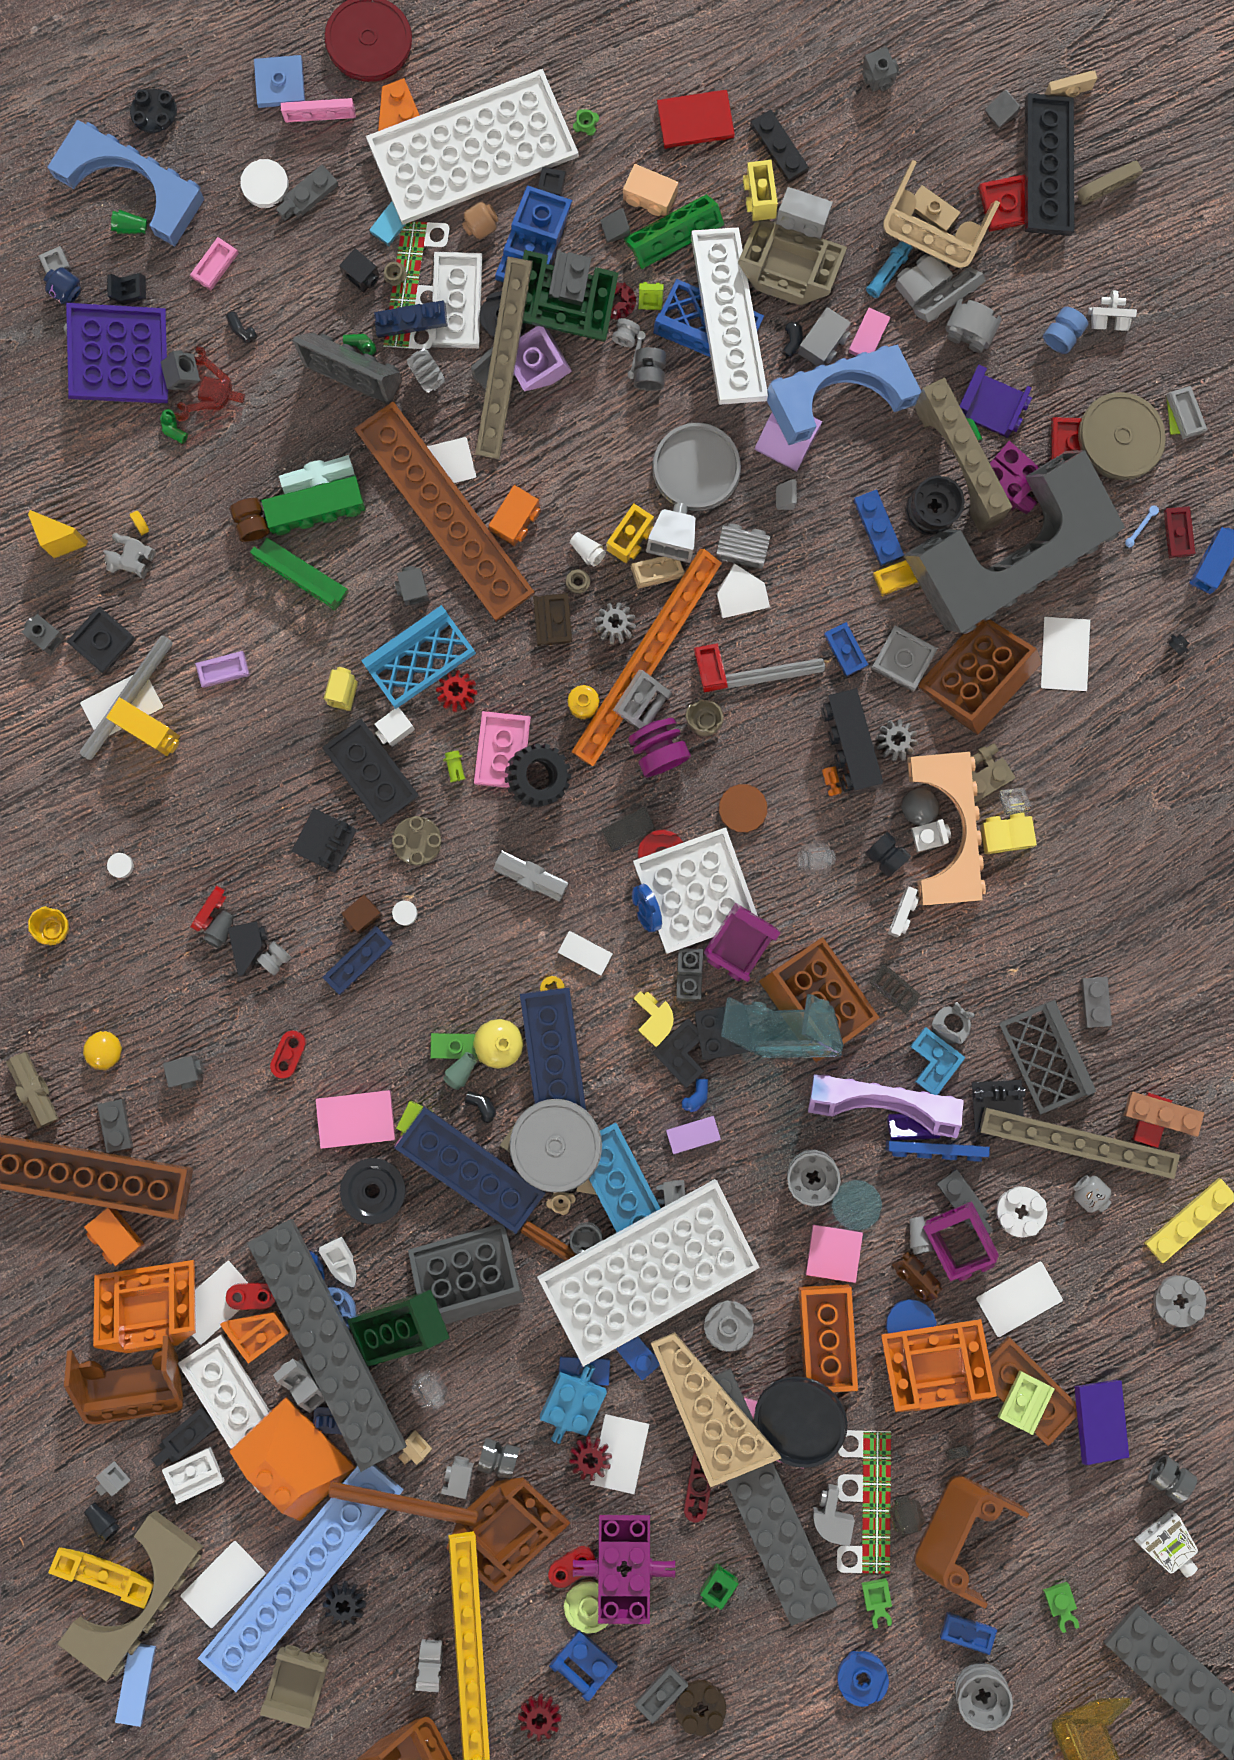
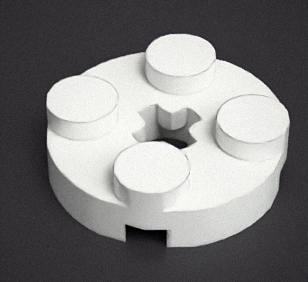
[995,1186,1047,1237]

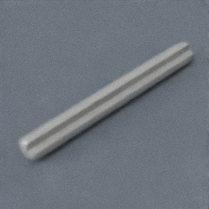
[710,658,825,692]

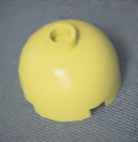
[473,1019,524,1069]

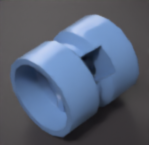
[1043,307,1088,354]

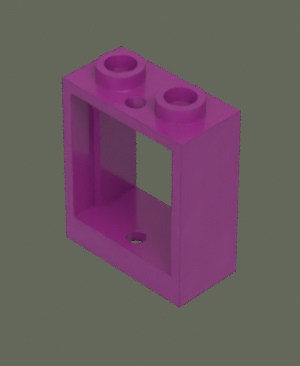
[923,1201,999,1282]

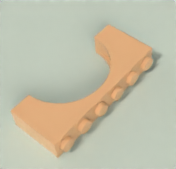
[907,752,986,905]

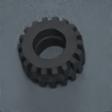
[505,744,571,808]

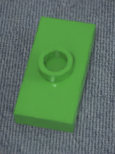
[431,1033,478,1059]

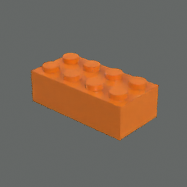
[798,1284,858,1392]

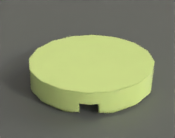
[564,1579,608,1633]

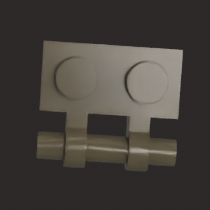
[971,743,1016,803]

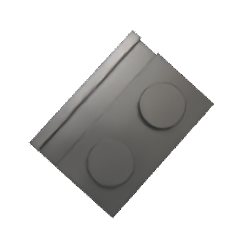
[548,249,591,306]

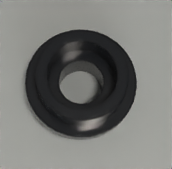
[1167,633,1190,656]

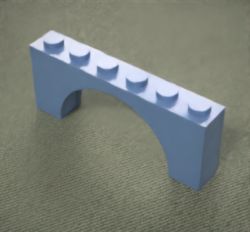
[47,120,204,246]
[767,344,921,445]

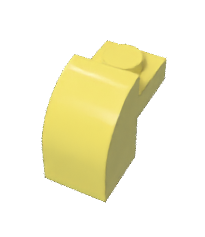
[634,991,673,1047]

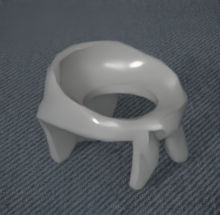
[932,1002,975,1044]

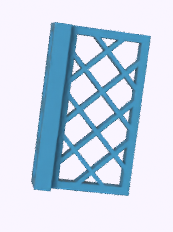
[361,605,476,709]

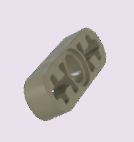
[1076,161,1143,205]

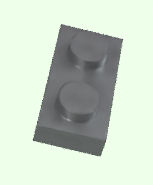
[1081,977,1112,1028]

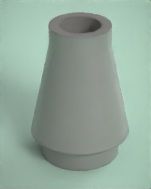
[909,1216,933,1255]

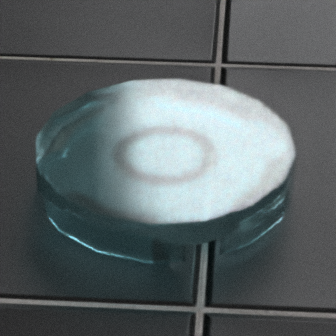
[831,1180,882,1230]

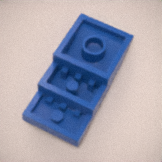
[495,185,572,282]

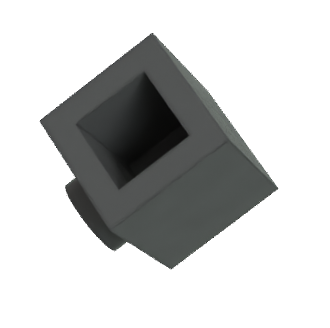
[394,566,430,607]
[21,614,66,655]
[163,1056,204,1090]

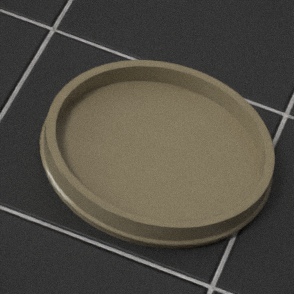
[1078,392,1166,480]

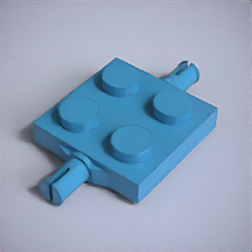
[540,1364,607,1444]

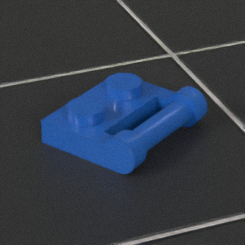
[549,1630,618,1702]

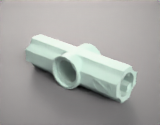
[279,455,355,494]

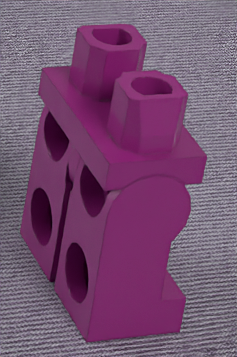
[990,441,1038,514]

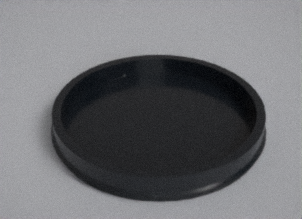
[754,1377,848,1468]

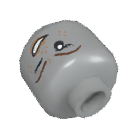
[1073,1175,1111,1213]

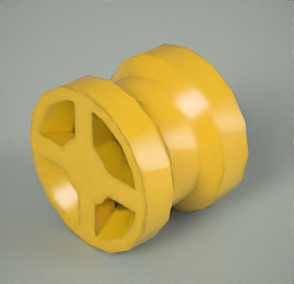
[540,976,565,991]

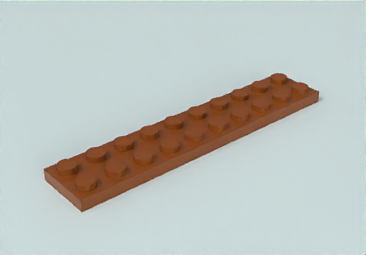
[354,401,535,622]

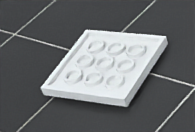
[633,828,758,954]

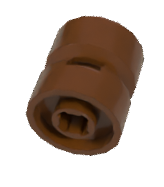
[229,498,270,542]

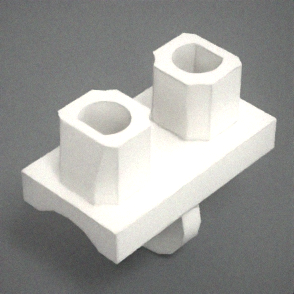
[1088,290,1137,331]

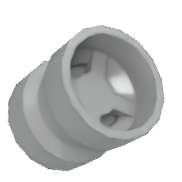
[257,941,292,976]

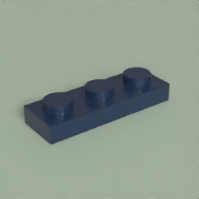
[322,926,394,995]

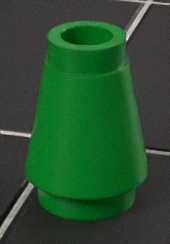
[111,209,147,234]

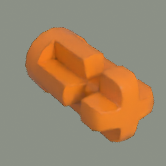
[822,766,842,796]

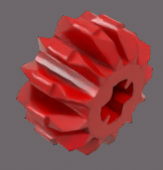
[436,670,478,712]

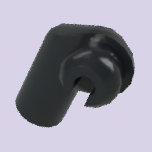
[781,322,803,359]

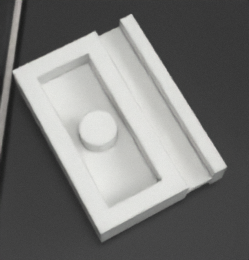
[162,1447,225,1504]

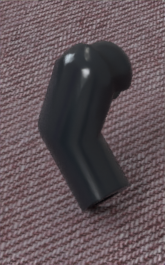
[226,312,257,343]
[465,1091,496,1123]

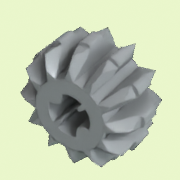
[407,349,445,393]
[595,603,636,644]
[876,719,918,761]

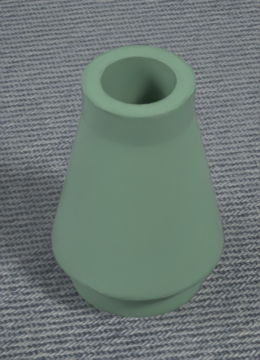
[443,1052,478,1090]

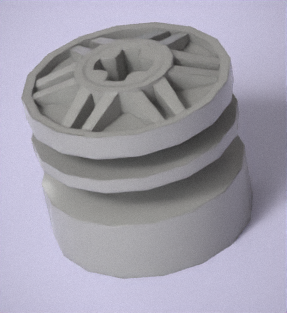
[787,1149,841,1206]
[954,1663,1013,1731]

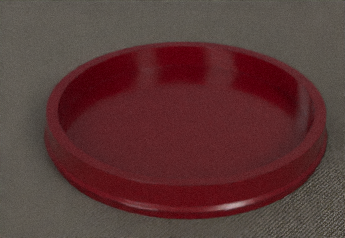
[324,0,412,82]

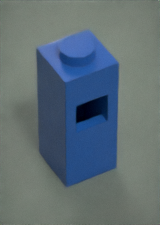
[1189,527,1234,594]

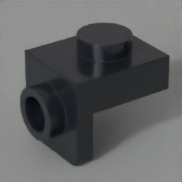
[107,273,146,305]

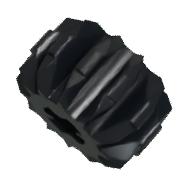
[322,1581,367,1628]

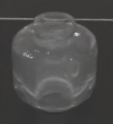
[797,842,836,875]
[411,1370,448,1410]

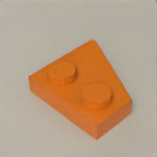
[378,78,420,131]

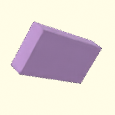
[195,651,250,688]
[666,1116,721,1154]

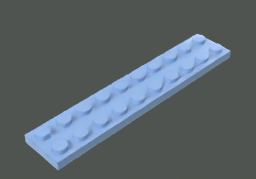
[198,1465,403,1692]

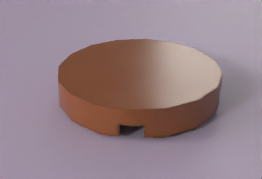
[719,784,767,833]

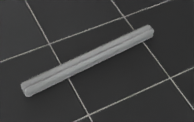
[80,635,173,760]

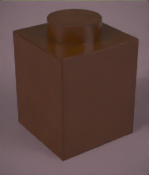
[341,894,383,934]

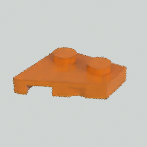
[220,1311,290,1364]

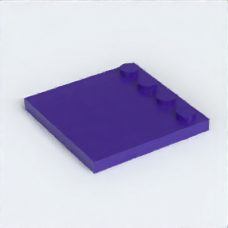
[66,303,168,403]

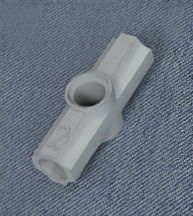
[493,851,569,902]

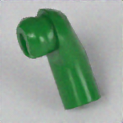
[343,334,376,356]
[160,409,188,444]

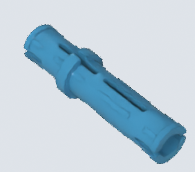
[866,241,913,298]

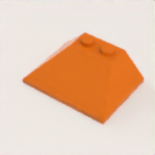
[93,1260,196,1353]
[881,1319,997,1412]
[230,1397,356,1521]

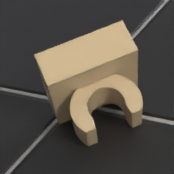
[398,1430,432,1465]

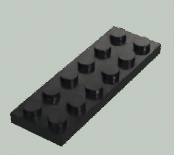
[1025,93,1074,236]

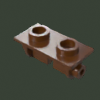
[892,1251,942,1302]

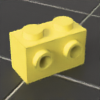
[743,160,778,221]

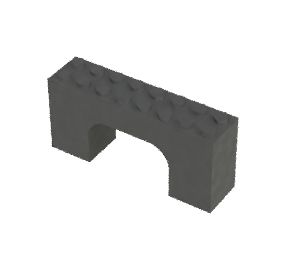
[904,450,1125,634]

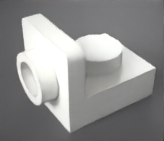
[911,819,951,853]

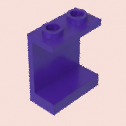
[959,364,1032,438]

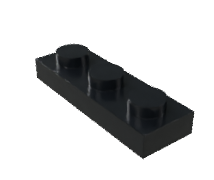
[750,109,809,183]

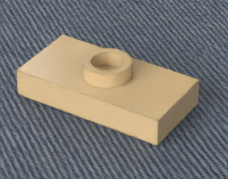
[1044,70,1097,97]
[914,185,961,232]
[631,556,684,589]

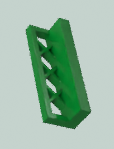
[624,194,725,269]
[250,538,349,611]

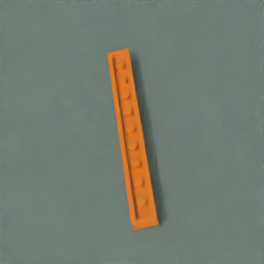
[571,549,722,766]

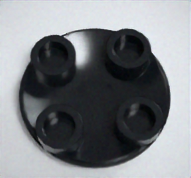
[130,89,177,133]

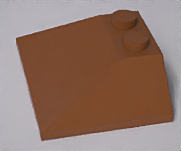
[446,1477,570,1593]

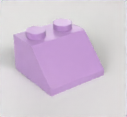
[514,326,572,391]
[754,412,822,472]

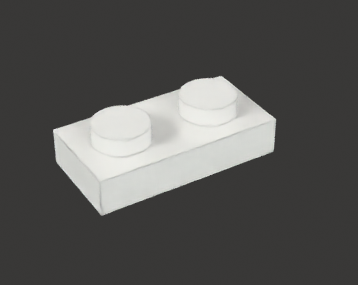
[888,886,919,937]

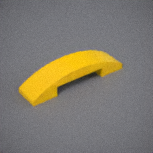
[48,1547,154,1609]

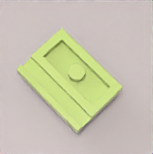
[998,1371,1055,1435]

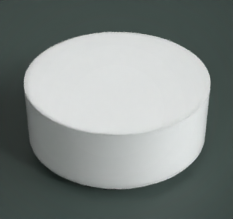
[107,853,134,878]
[392,901,418,926]

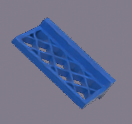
[653,279,764,357]

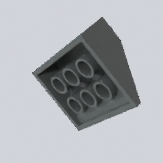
[292,333,402,405]
[408,1223,525,1324]

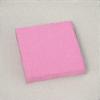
[805,1224,863,1283]

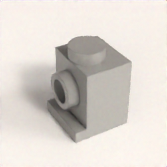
[441,1456,474,1499]

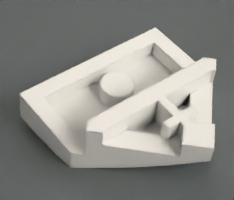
[717,563,770,618]

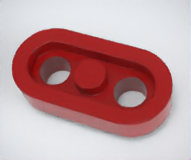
[190,885,226,932]
[270,1031,307,1079]
[225,1282,275,1310]
[548,1546,595,1588]

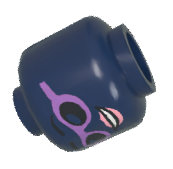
[44,267,82,304]

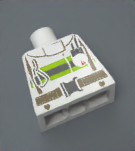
[1134,1509,1198,1577]

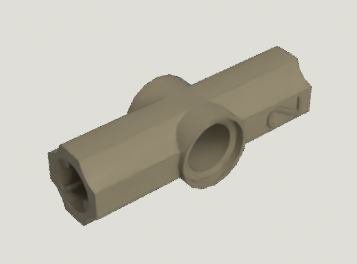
[6,1052,59,1129]

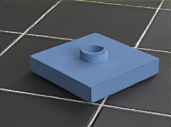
[254,55,305,108]

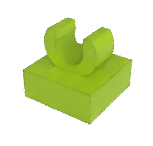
[638,282,664,310]

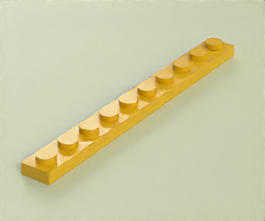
[448,1531,490,1760]

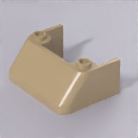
[883,160,1000,268]

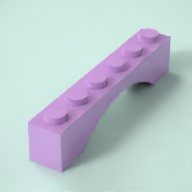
[808,1074,963,1138]

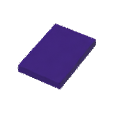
[1074,1380,1129,1465]

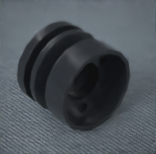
[905,475,965,536]

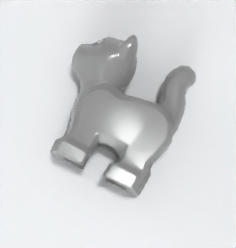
[103,533,156,579]

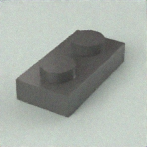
[97,1099,133,1153]
[634,1665,688,1724]

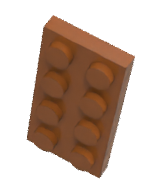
[989,1336,1077,1446]

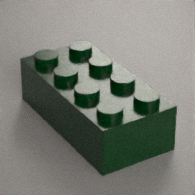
[347,1289,450,1367]

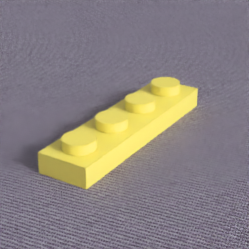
[1144,1178,1234,1263]

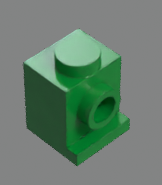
[700,1563,739,1610]

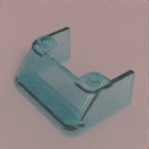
[721,994,843,1058]

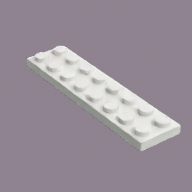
[691,228,768,405]

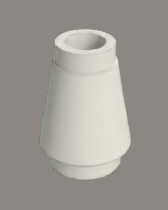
[570,532,606,567]

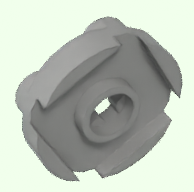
[1153,1275,1206,1327]

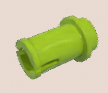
[443,751,466,783]

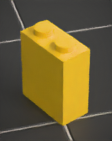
[106,697,180,756]

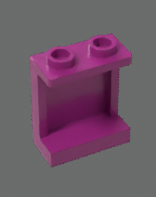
[704,903,781,982]

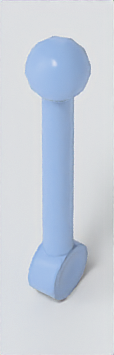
[1125,506,1159,547]

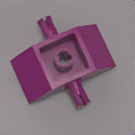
[573,1515,675,1624]

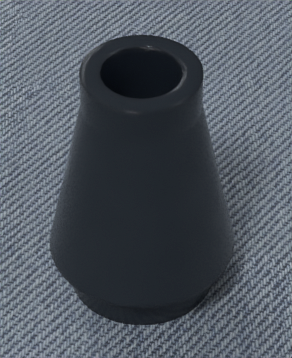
[84,1502,120,1542]

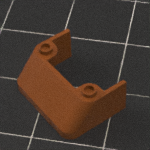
[64,1335,183,1425]
[914,1475,1029,1609]
[356,1717,453,1760]

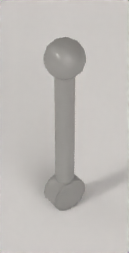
[628,331,646,379]

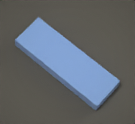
[115,1644,156,1727]

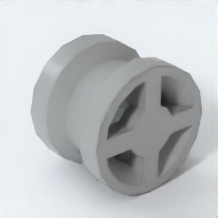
[611,318,640,348]

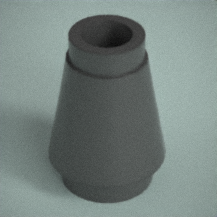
[202,910,234,949]

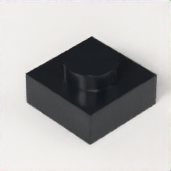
[538,167,566,197]

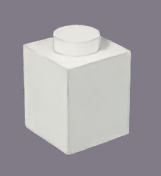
[375,707,415,747]

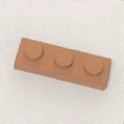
[1123,1092,1204,1137]

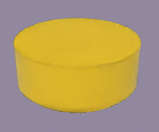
[129,510,149,536]

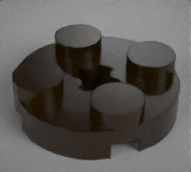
[675,1680,726,1736]

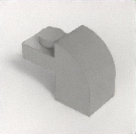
[273,1359,325,1413]
[813,1484,855,1547]

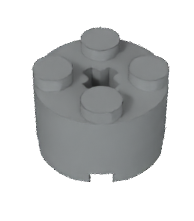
[945,299,1002,353]

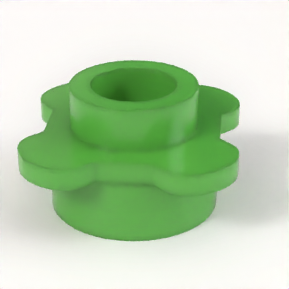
[573,109,599,136]

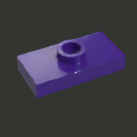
[887,1114,941,1141]

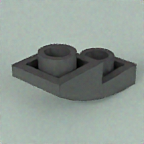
[676,948,703,1002]

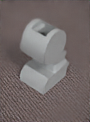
[415,1639,443,1692]

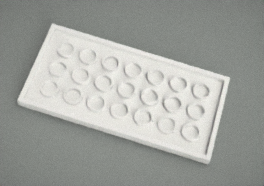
[366,69,578,225]
[537,1179,760,1366]

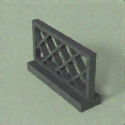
[999,999,1097,1115]

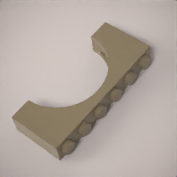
[914,377,1012,533]
[58,1510,204,1681]

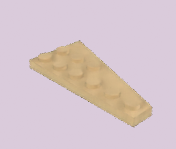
[651,1333,781,1488]

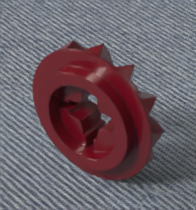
[610,282,636,320]

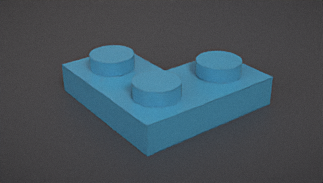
[910,1027,965,1095]

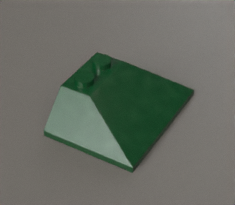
[523,250,619,342]

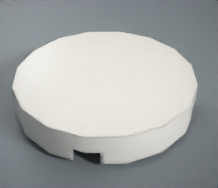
[241,159,289,208]

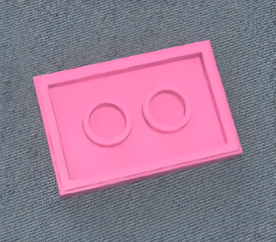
[474,711,531,788]
[316,1090,396,1149]

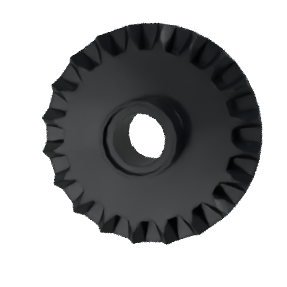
[340,1158,406,1224]

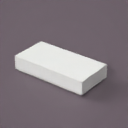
[558,931,613,976]

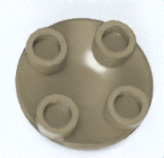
[392,816,442,865]

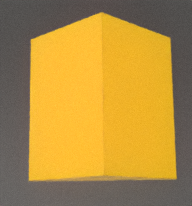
[28,510,88,558]

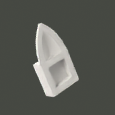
[319,1237,356,1287]

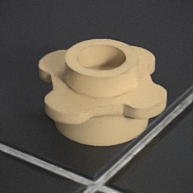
[546,1192,576,1215]

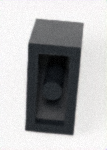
[228,921,269,977]

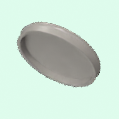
[652,423,741,511]
[510,1099,602,1192]

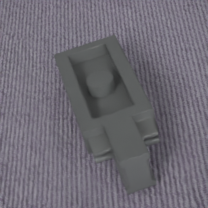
[276,164,339,221]
[936,1169,993,1234]

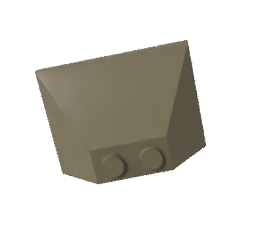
[738,220,847,305]

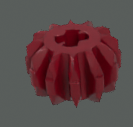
[569,1436,612,1481]
[518,1693,562,1742]

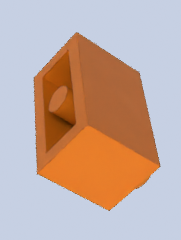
[489,485,541,546]
[84,1208,145,1266]

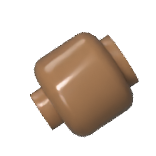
[462,202,499,239]

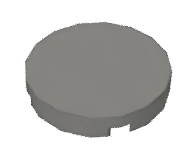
[704,1300,754,1352]

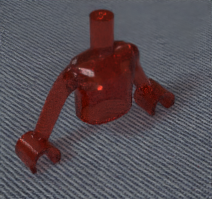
[174,346,245,421]

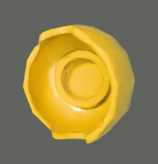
[28,906,69,945]
[83,1031,122,1071]

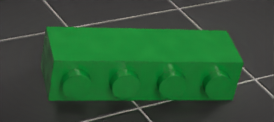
[261,476,366,535]

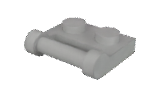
[613,670,672,730]

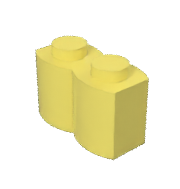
[323,667,358,711]
[980,813,1037,854]

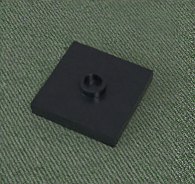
[67,606,137,675]

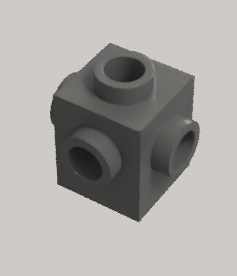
[862,47,899,92]

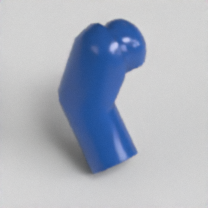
[682,1079,708,1112]

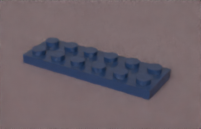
[520,987,586,1110]
[394,1106,546,1234]

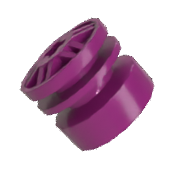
[628,718,691,778]

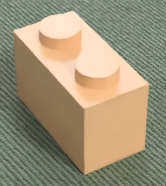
[623,164,678,216]

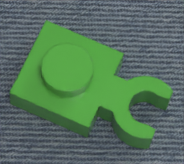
[861,1578,892,1629]
[1043,1582,1079,1633]

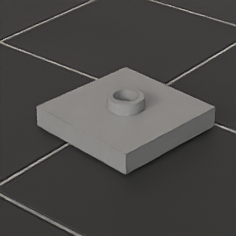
[871,626,938,692]

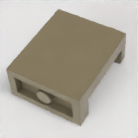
[260,1645,330,1729]

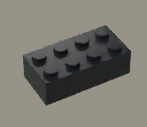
[821,688,883,797]

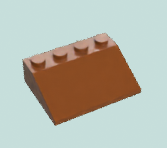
[918,619,1042,735]
[759,937,880,1063]

